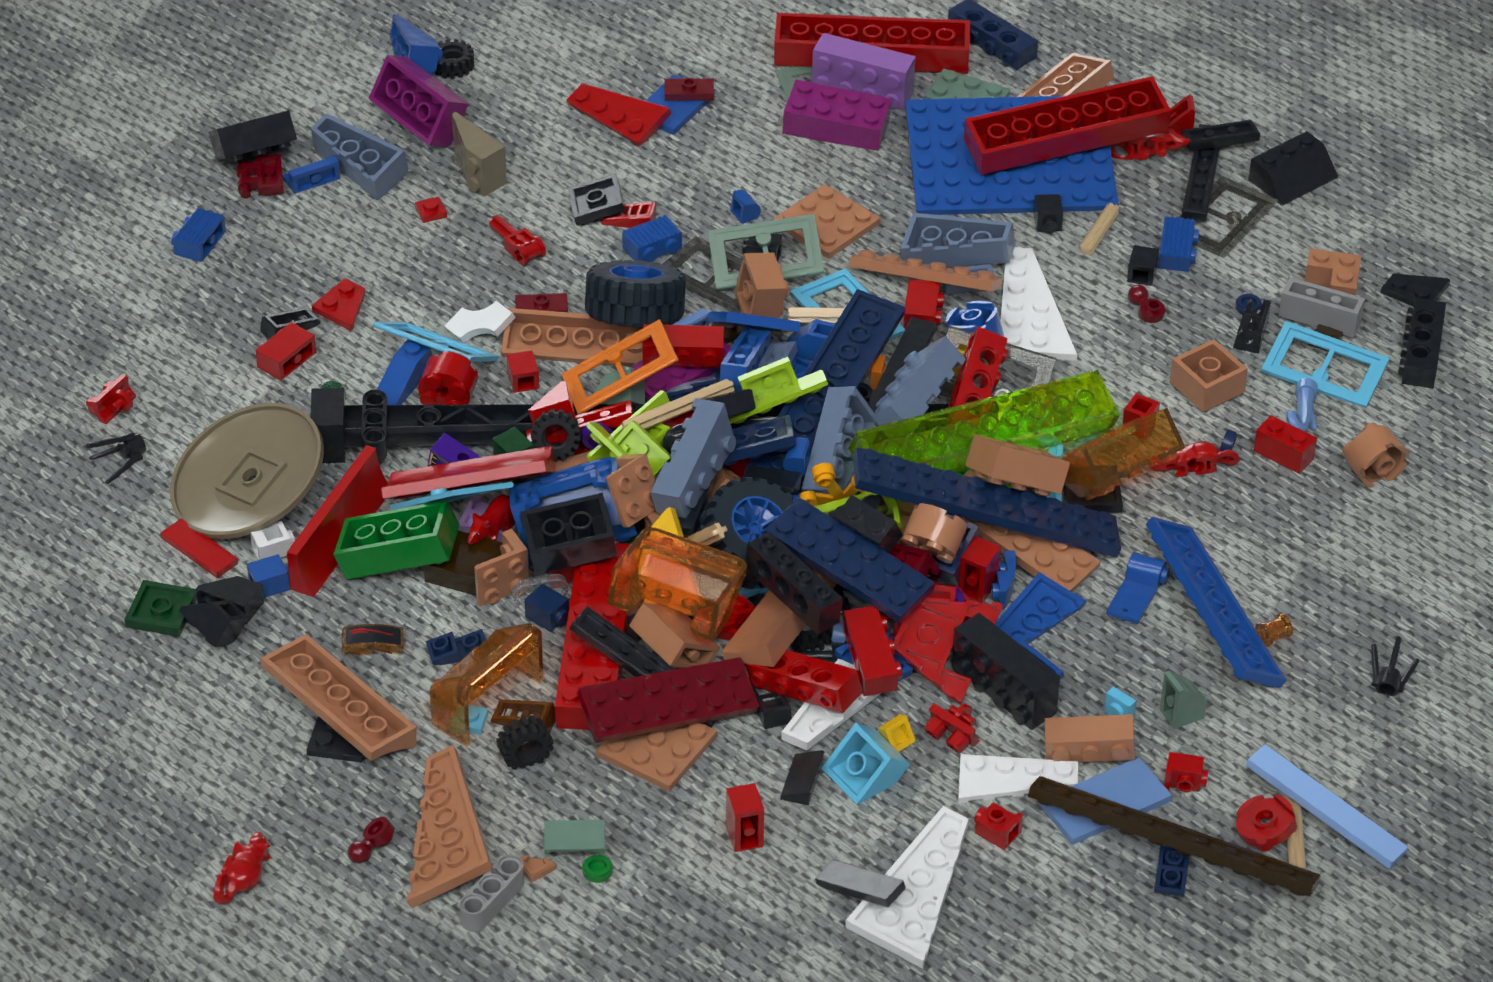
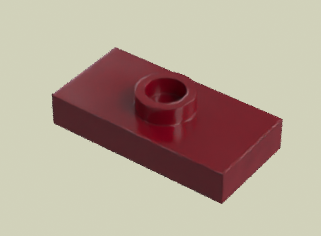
[664,78,714,101]
[515,293,568,313]

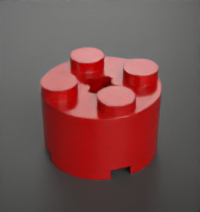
[418,351,478,405]

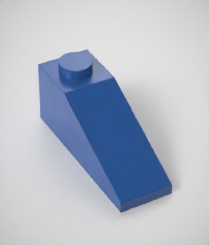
[377,339,432,405]

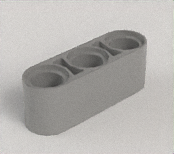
[460,855,524,932]

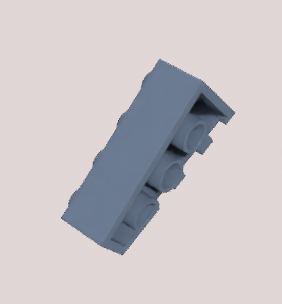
[310,113,408,201]
[650,398,736,518]

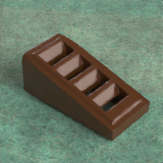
[490,699,556,733]

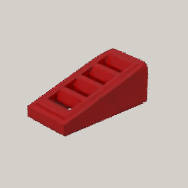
[601,202,656,228]

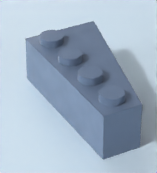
[900,213,1016,267]
[872,335,966,441]
[801,386,878,504]

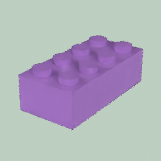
[812,33,916,110]

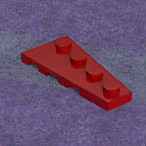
[566,83,671,146]

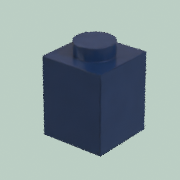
[524,584,569,632]

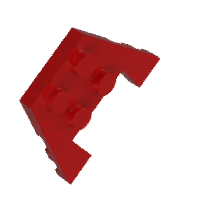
[893,597,1003,704]

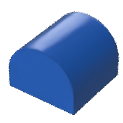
[730,189,761,223]
[783,437,811,477]

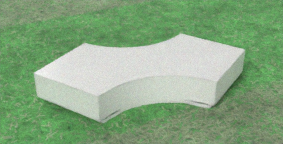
[444,301,516,343]

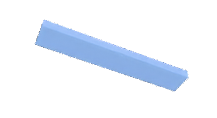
[1246,745,1408,869]

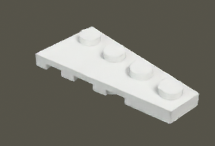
[782,658,881,751]
[958,754,1078,804]

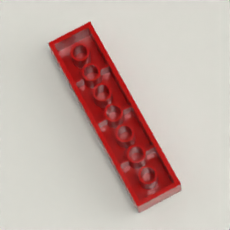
[774,13,970,73]
[963,76,1171,175]
[555,543,635,730]

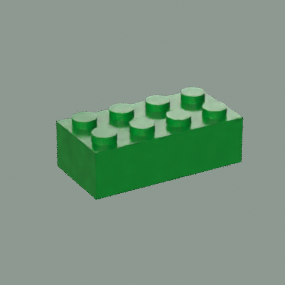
[334,499,460,579]

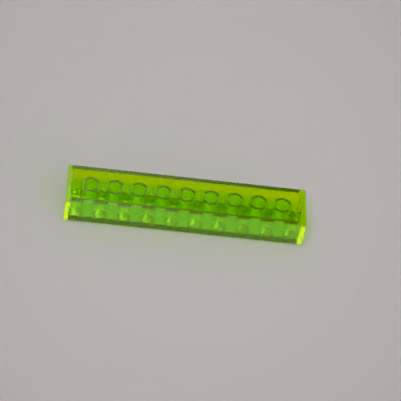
[848,370,1120,472]

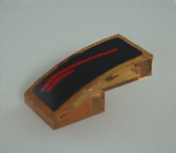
[342,624,404,656]

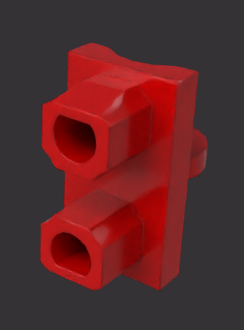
[86,374,136,424]
[924,703,980,754]

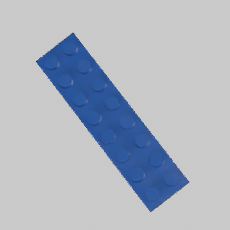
[1146,517,1287,688]

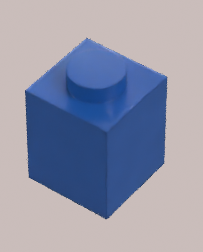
[247,554,290,598]

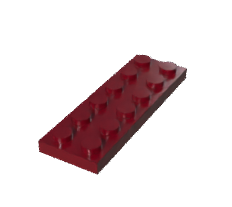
[577,657,760,743]

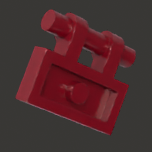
[236,154,284,199]

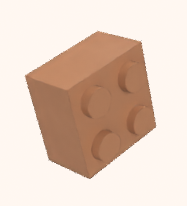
[734,253,789,318]
[1170,339,1248,412]

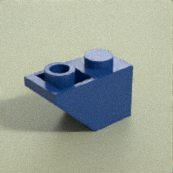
[786,319,835,360]

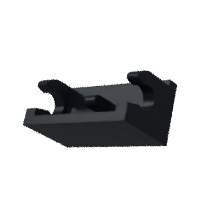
[1233,299,1271,354]

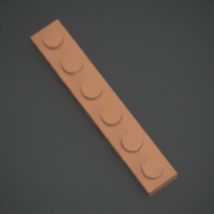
[850,250,1003,292]

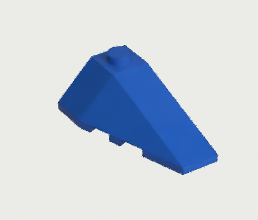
[390,14,442,75]

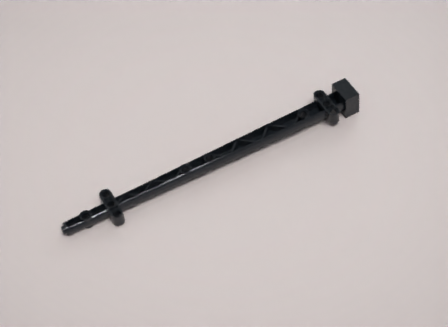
[310,383,949,463]

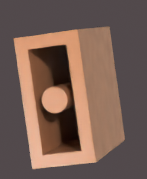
[629,602,721,668]

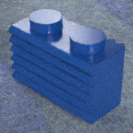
[171,207,226,262]
[622,214,682,262]
[1158,216,1199,272]

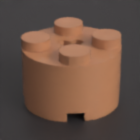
[1342,422,1409,488]
[902,503,968,564]

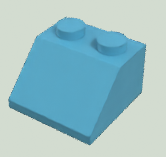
[821,723,910,805]

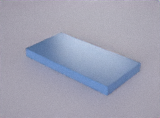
[1040,757,1172,845]

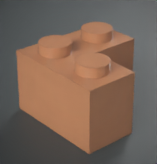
[1305,248,1361,296]

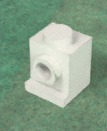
[250,520,295,560]

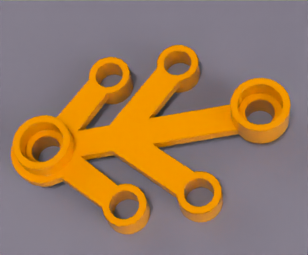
[799,463,867,506]

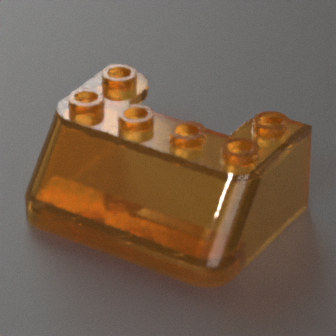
[1058,408,1186,501]
[607,527,747,642]
[430,623,544,747]

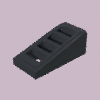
[260,307,320,340]
[751,684,792,729]

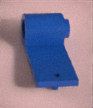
[1106,552,1170,624]

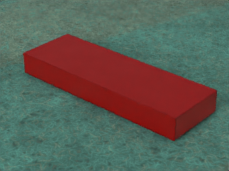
[161,518,238,578]

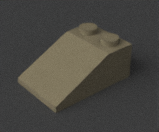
[452,112,507,197]

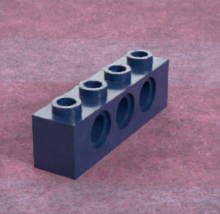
[948,0,1038,70]

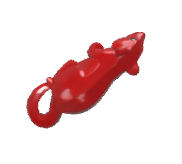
[1110,129,1190,161]
[1149,441,1240,477]
[467,495,515,544]
[213,832,270,905]

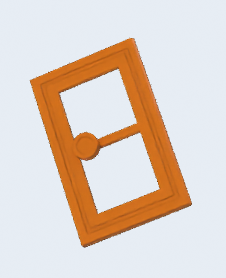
[562,319,679,415]

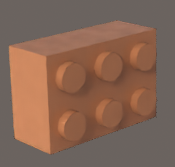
[965,434,1070,496]

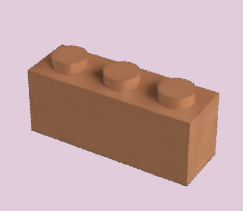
[1045,714,1135,762]

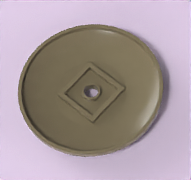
[170,403,324,539]

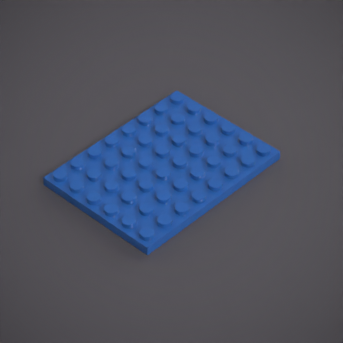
[905,95,1119,215]

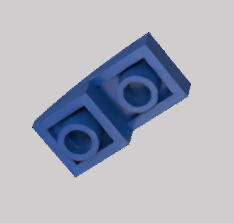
[991,550,1016,609]

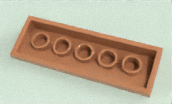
[1017,53,1114,97]
[501,308,644,367]
[722,564,837,667]
[261,634,417,761]

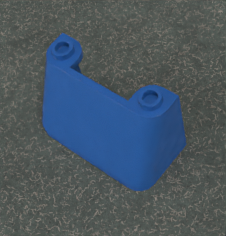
[509,457,637,566]

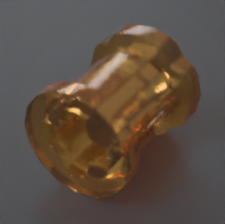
[1255,613,1293,647]

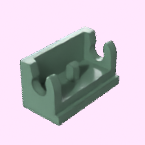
[544,820,605,857]

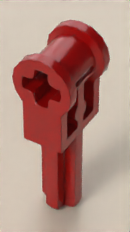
[489,215,546,266]

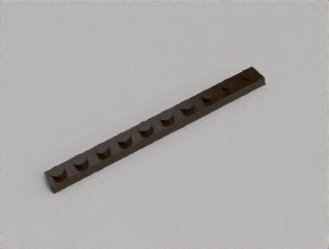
[1028,776,1321,897]

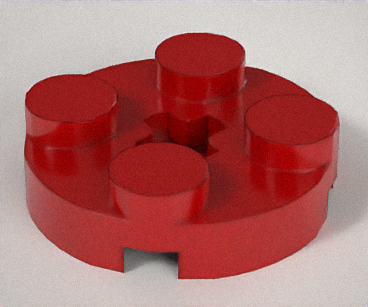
[1235,794,1297,851]

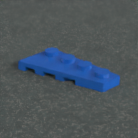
[995,572,1086,644]

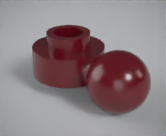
[1128,285,1166,323]
[347,817,395,864]

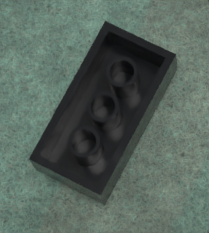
[952,612,1060,730]

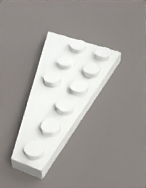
[1000,247,1077,361]

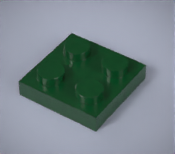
[124,580,197,637]

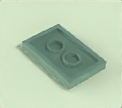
[923,69,1011,99]

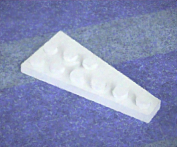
[845,806,969,969]

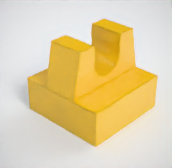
[877,714,916,752]

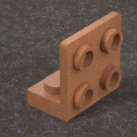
[606,454,656,527]
[474,529,530,607]

